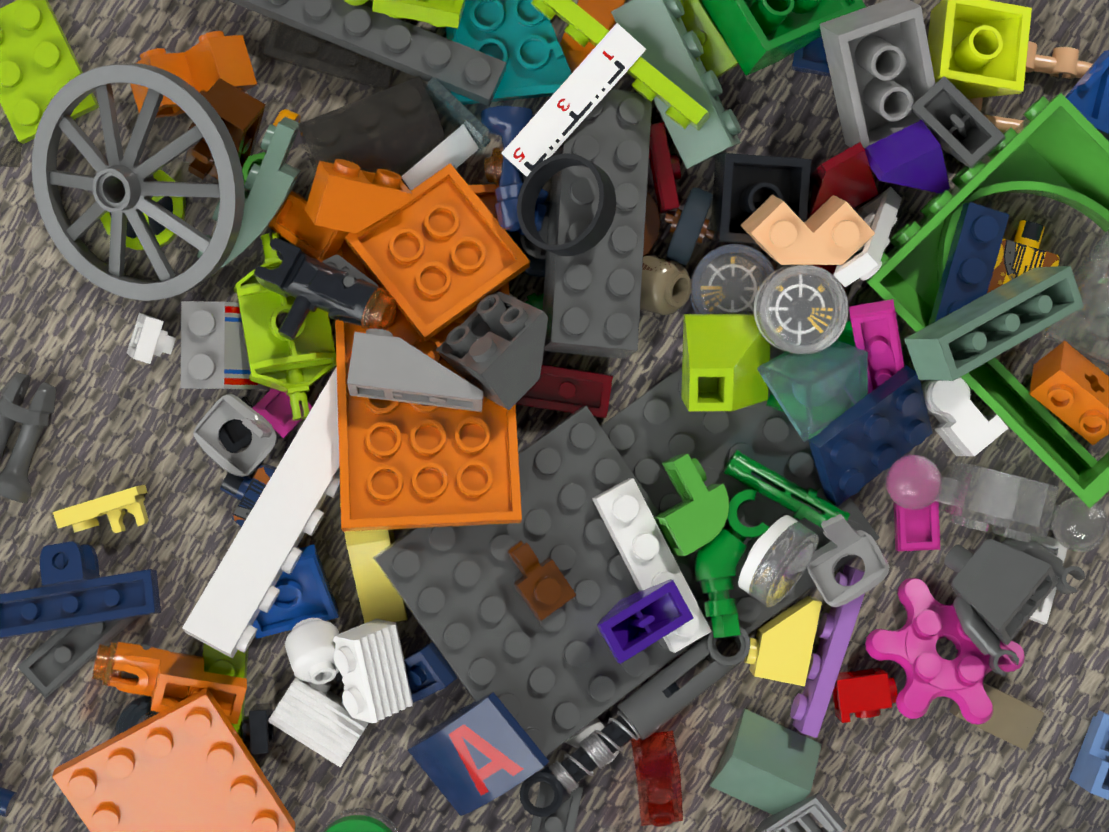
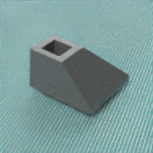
[436,290,548,410]

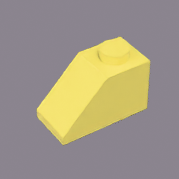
[744,596,822,686]

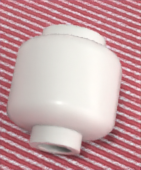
[285,618,339,684]

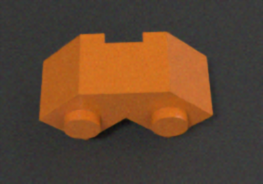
[130,31,257,118]

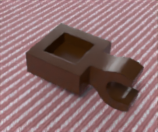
[507,540,576,621]

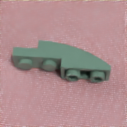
[197,117,301,270]

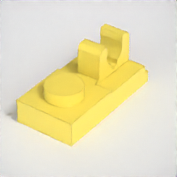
[53,485,149,533]

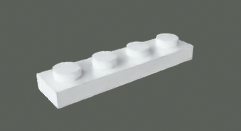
[592,478,712,653]

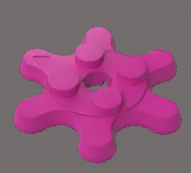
[865,578,1025,725]

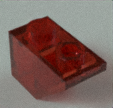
[631,731,683,827]

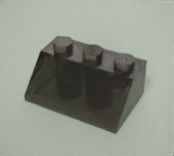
[298,76,455,189]

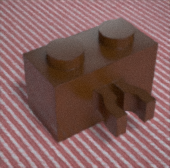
[185,78,266,180]

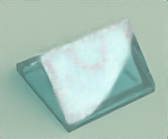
[757,338,868,443]

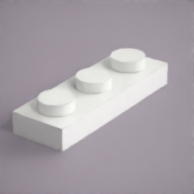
[834,187,902,287]

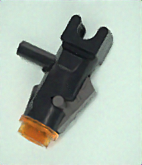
[254,238,397,340]

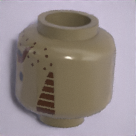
[640,256,691,315]

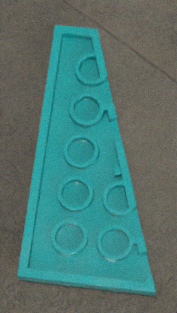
[446,0,572,106]

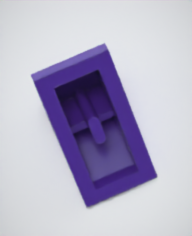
[864,120,950,194]
[597,579,694,664]

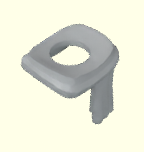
[193,394,277,477]
[807,514,890,608]

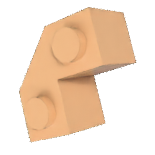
[740,195,875,265]

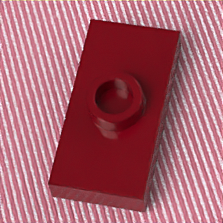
[649,122,681,215]

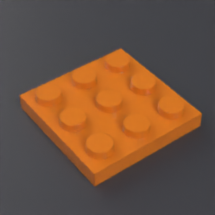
[345,163,530,342]

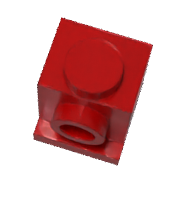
[832,667,898,723]

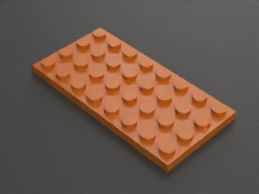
[335,184,522,532]

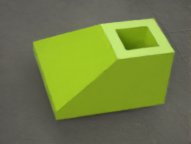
[681,314,770,412]

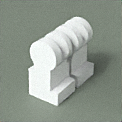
[921,378,1009,456]

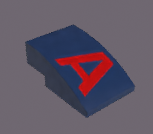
[408,692,549,816]

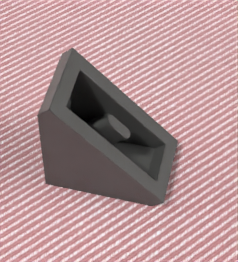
[911,76,1006,169]

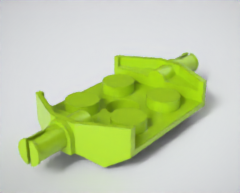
[234,233,337,421]

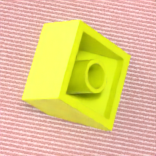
[928,0,1032,99]

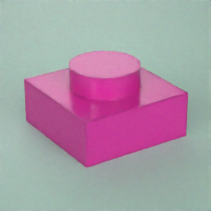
[252,388,313,438]

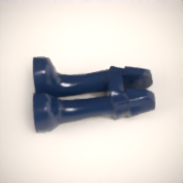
[481,106,548,236]

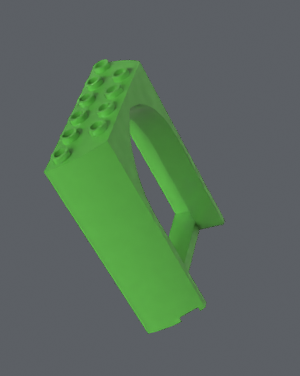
[866,93,1109,508]

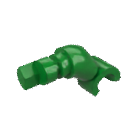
[695,489,770,638]

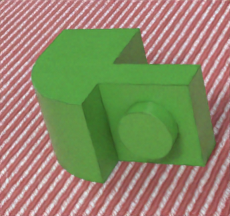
[654,454,729,556]

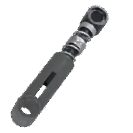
[520,625,750,817]

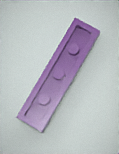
[790,565,865,738]

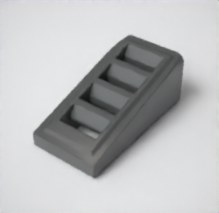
[755,793,847,832]

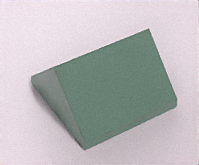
[709,708,822,815]

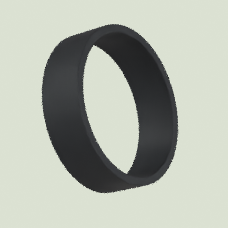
[517,153,616,256]

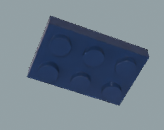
[808,365,933,507]

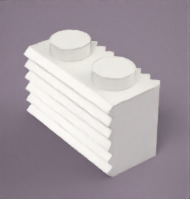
[333,619,413,723]
[268,677,369,767]

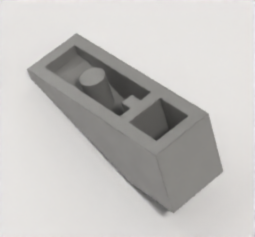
[347,329,483,412]

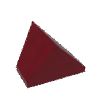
[807,142,878,220]

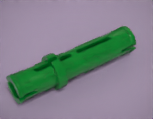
[723,449,850,528]

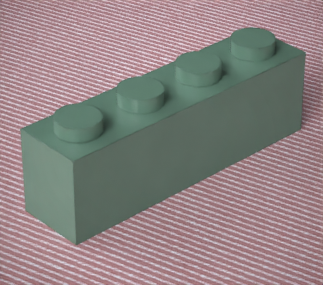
[611,0,741,169]
[904,266,1084,381]

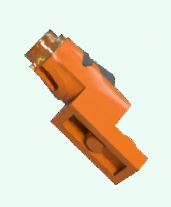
[92,642,247,724]

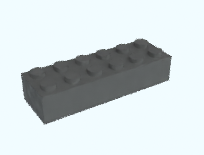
[543,89,652,359]

